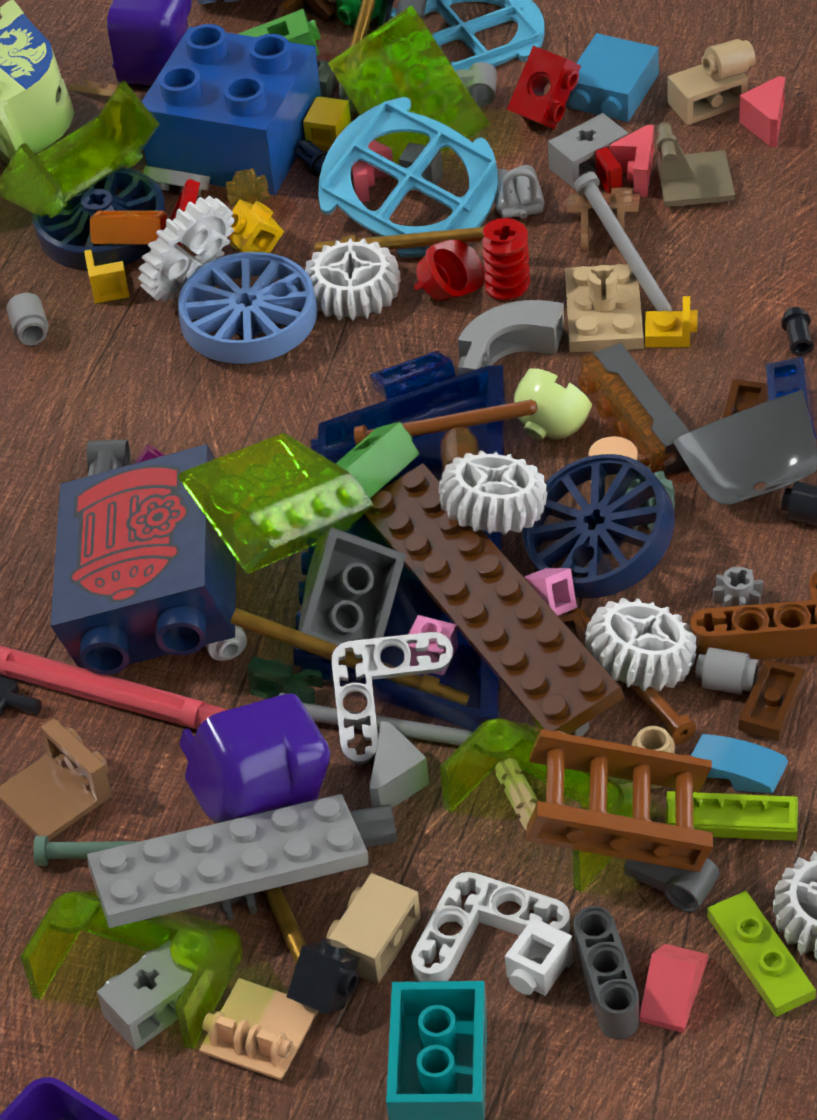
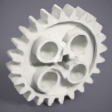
[138,196,235,302]

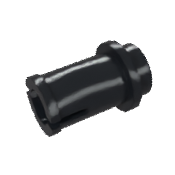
[781,307,814,356]

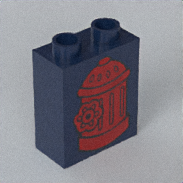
[50,444,236,675]

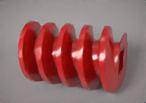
[482,218,530,301]

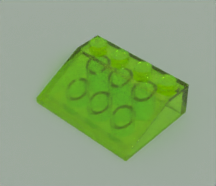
[328,5,491,165]
[177,433,373,574]

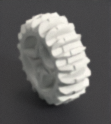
[305,238,401,321]
[438,451,547,535]
[585,598,697,691]
[773,851,817,960]

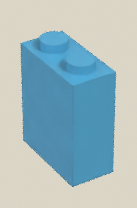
[566,33,659,122]

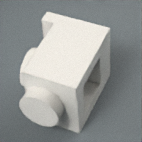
[505,917,573,996]

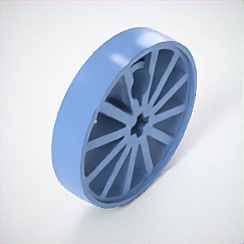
[178,252,317,364]

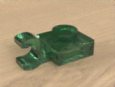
[247,656,324,704]

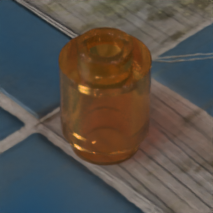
[440,427,479,472]

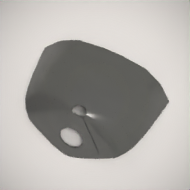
[672,390,817,505]

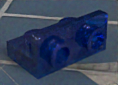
[369,351,460,419]

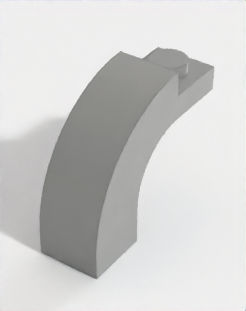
[458,300,565,397]

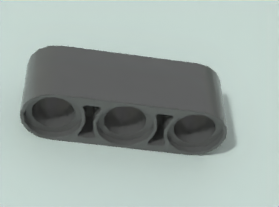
[573,906,639,1039]

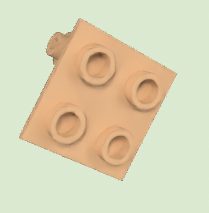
[199,978,319,1081]

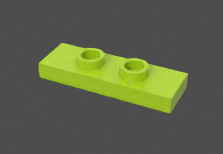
[665,791,798,841]
[707,891,816,1017]

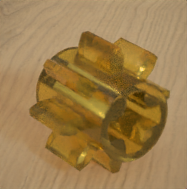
[226,169,270,207]

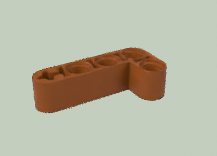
[690,571,817,660]

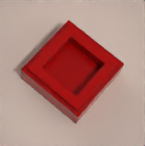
[595,147,622,193]

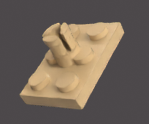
[565,264,644,353]

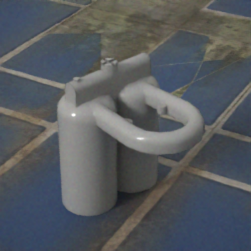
[494,165,545,219]

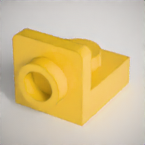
[645,296,698,347]

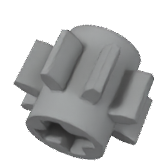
[713,567,763,607]

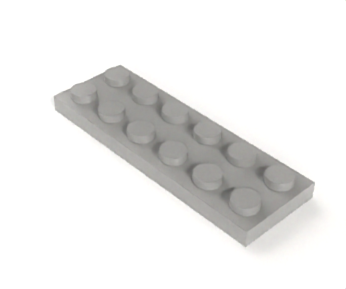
[87,794,369,928]

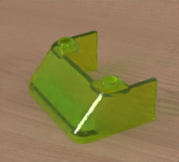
[0,81,160,218]
[440,718,633,892]
[20,889,243,1049]

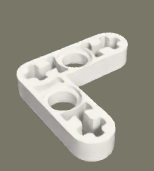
[332,632,453,764]
[411,872,571,982]

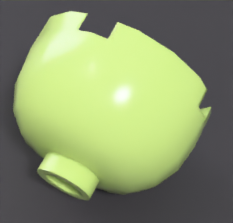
[514,368,592,441]

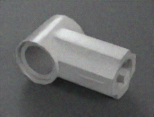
[430,62,498,107]

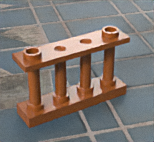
[526,729,713,872]

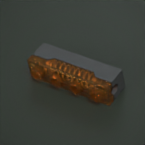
[578,343,690,474]

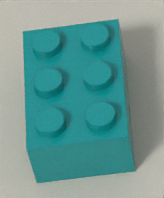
[386,981,487,1120]

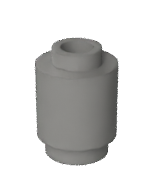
[6,293,49,346]
[695,647,759,695]

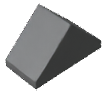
[369,721,429,808]

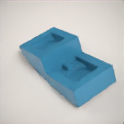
[691,734,788,793]

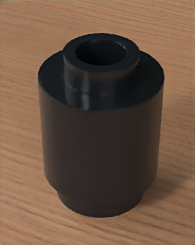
[781,481,817,526]

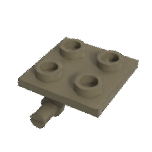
[656,122,735,207]

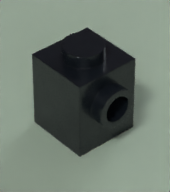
[286,938,360,1014]

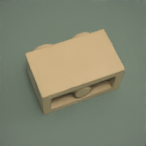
[668,64,748,126]
[326,873,421,984]

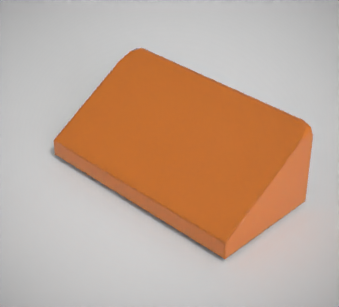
[90,211,167,244]

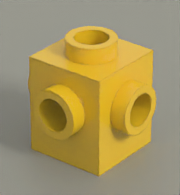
[228,199,284,253]

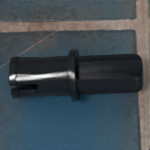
[294,140,328,176]

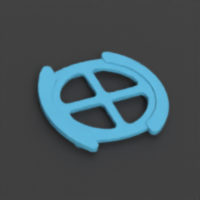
[379,0,545,85]
[318,97,498,258]

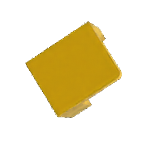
[303,97,351,151]
[84,250,130,303]

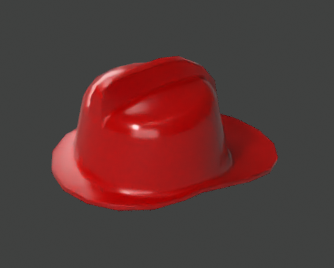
[414,239,485,301]

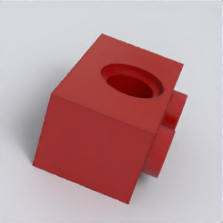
[507,45,581,130]

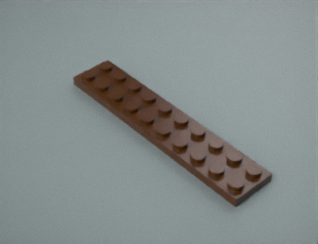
[358,464,625,734]

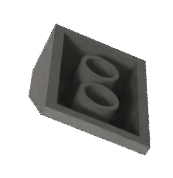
[298,527,406,646]

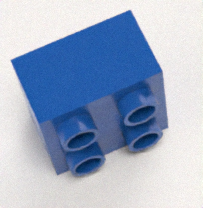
[137,24,321,196]

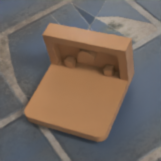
[0,718,112,841]

